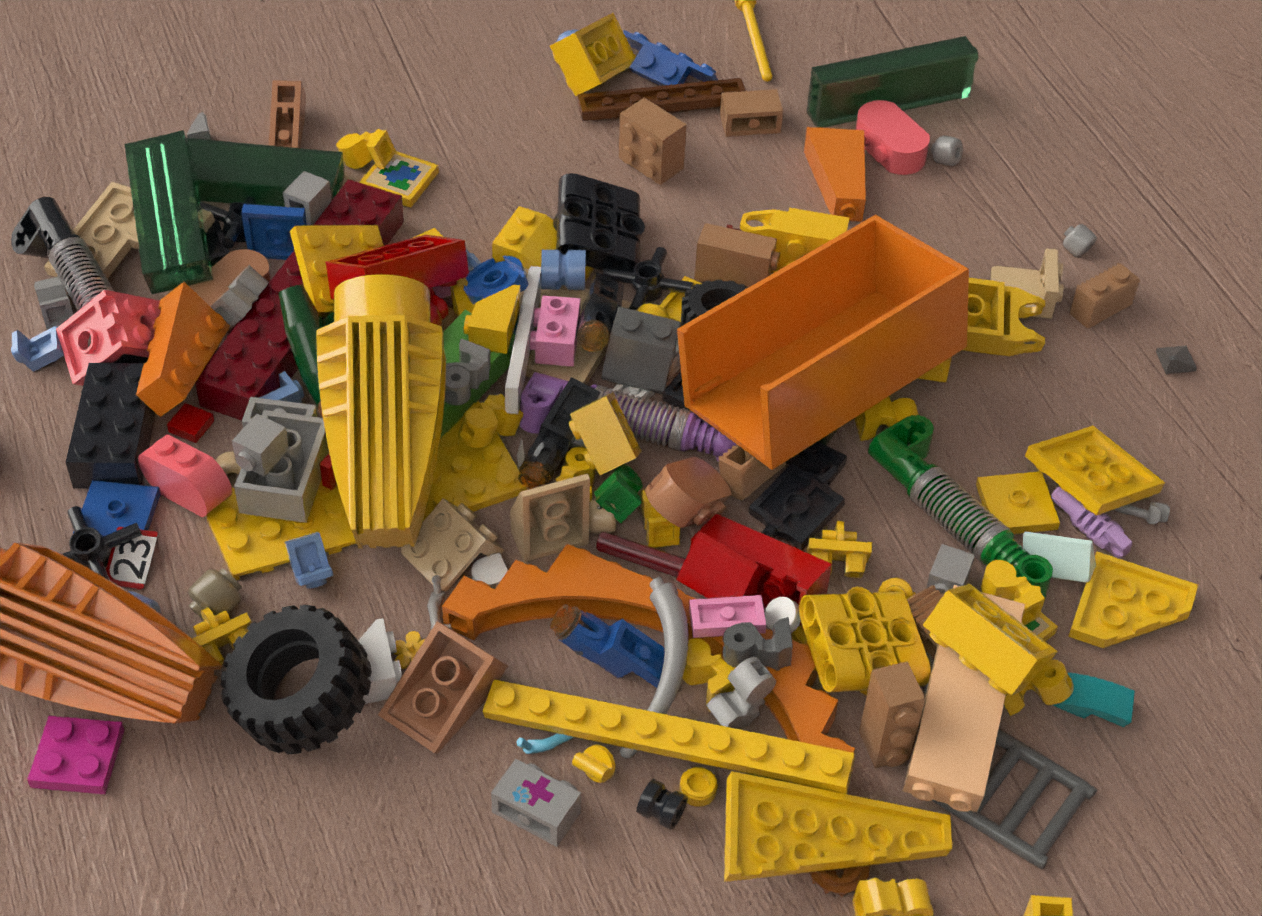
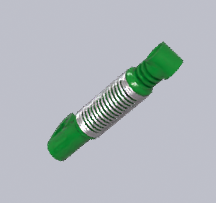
[868,415,1053,597]

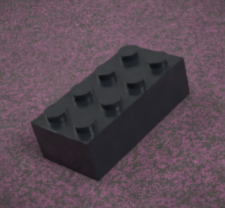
[65,363,156,489]

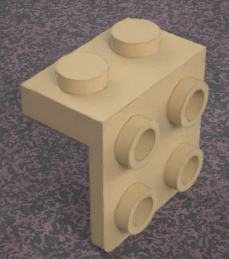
[990,248,1064,319]
[401,499,504,592]

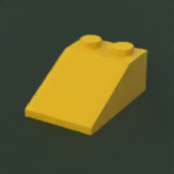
[550,13,636,97]
[492,206,594,282]

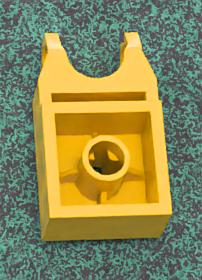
[740,207,850,273]
[963,278,1045,356]

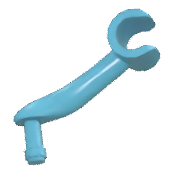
[516,733,582,754]

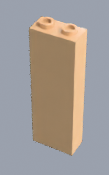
[903,585,1025,812]

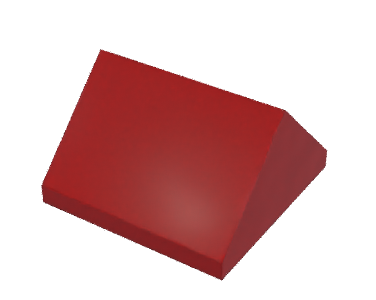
[676,531,759,599]

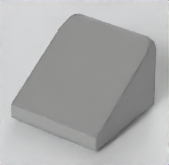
[187,112,213,156]

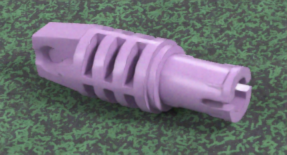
[1051,486,1132,559]

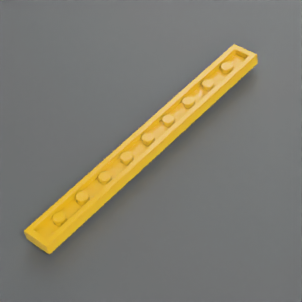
[482,679,855,794]

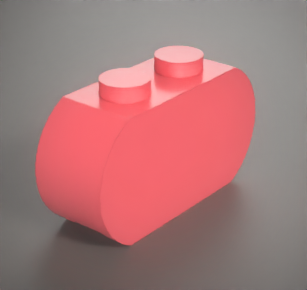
[855,100,930,175]
[138,434,232,517]

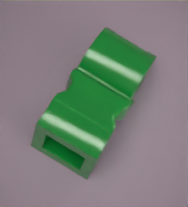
[594,464,643,523]

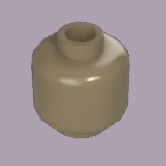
[188,568,242,621]

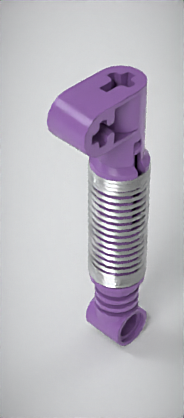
[519,372,736,461]

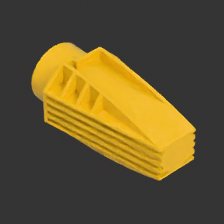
[316,275,446,549]

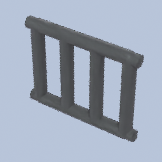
[932,729,1097,869]

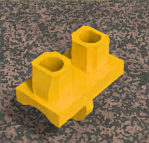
[806,521,872,578]
[192,608,252,665]

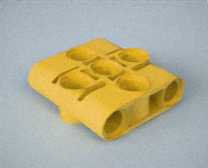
[799,586,931,696]

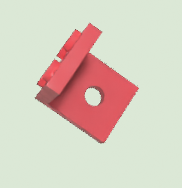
[56,290,161,386]

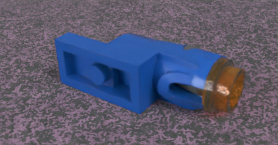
[550,605,665,688]

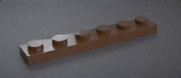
[577,78,746,121]

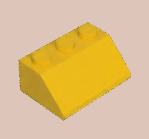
[923,584,1058,695]

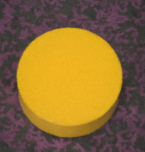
[679,767,718,807]

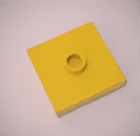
[976,471,1060,534]

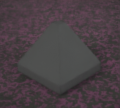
[1156,345,1197,374]

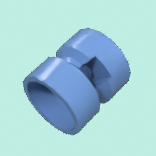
[541,249,586,290]

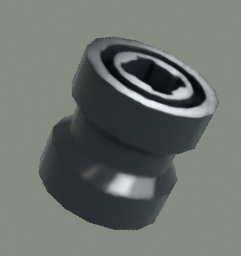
[636,779,688,830]

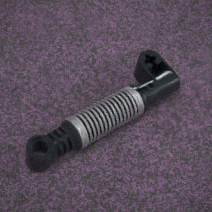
[11,197,148,363]

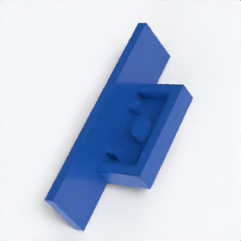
[623,30,718,86]

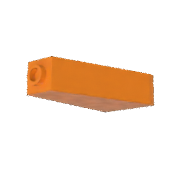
[804,127,866,222]

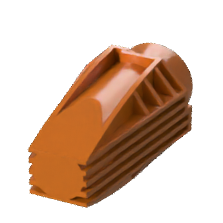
[0,542,223,723]

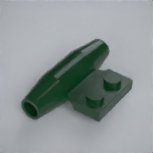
[279,285,334,407]

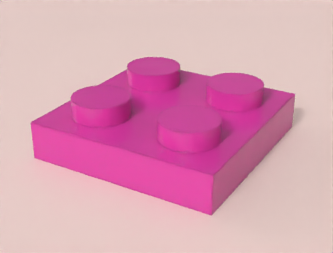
[27,716,125,795]

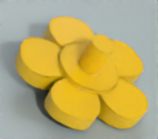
[394,631,425,669]

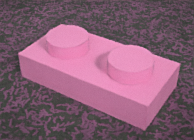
[689,595,766,638]

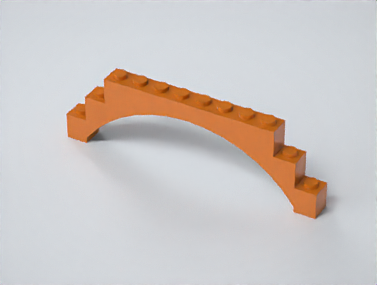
[442,544,855,793]

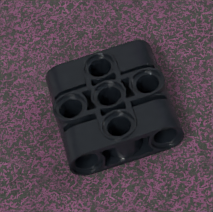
[553,173,645,272]

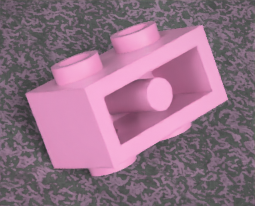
[529,295,581,367]

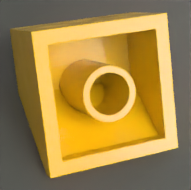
[569,392,642,475]

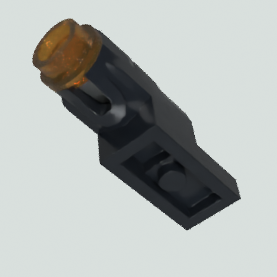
[576,272,624,352]
[518,377,600,489]

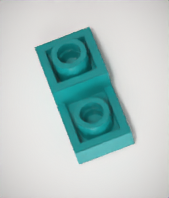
[1053,672,1135,727]

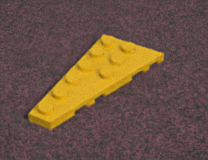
[724,771,952,882]

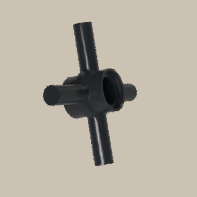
[195,196,256,249]
[603,247,694,310]
[62,506,142,580]

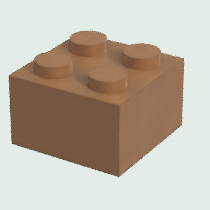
[619,98,687,185]

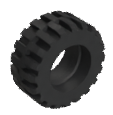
[220,605,372,754]

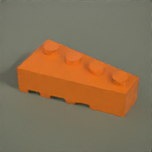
[136,282,230,417]

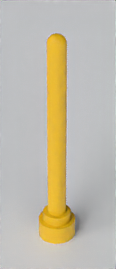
[734,0,773,82]

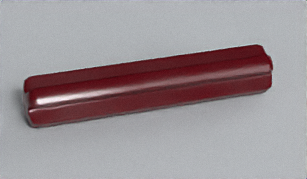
[596,532,686,577]

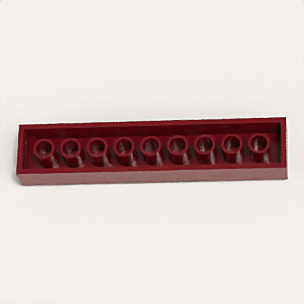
[195,179,404,421]

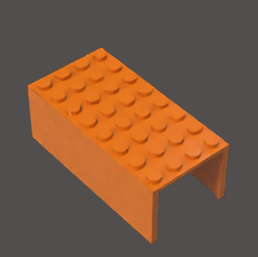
[677,215,969,470]

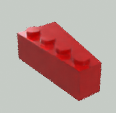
[690,514,832,627]

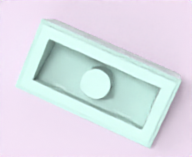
[1023,532,1096,583]

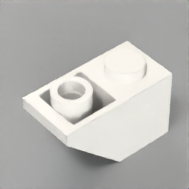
[358,618,402,704]

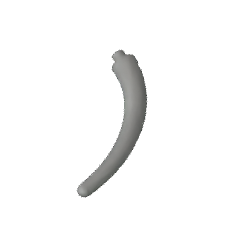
[620,577,688,759]

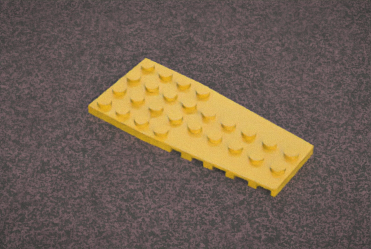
[205,400,528,581]

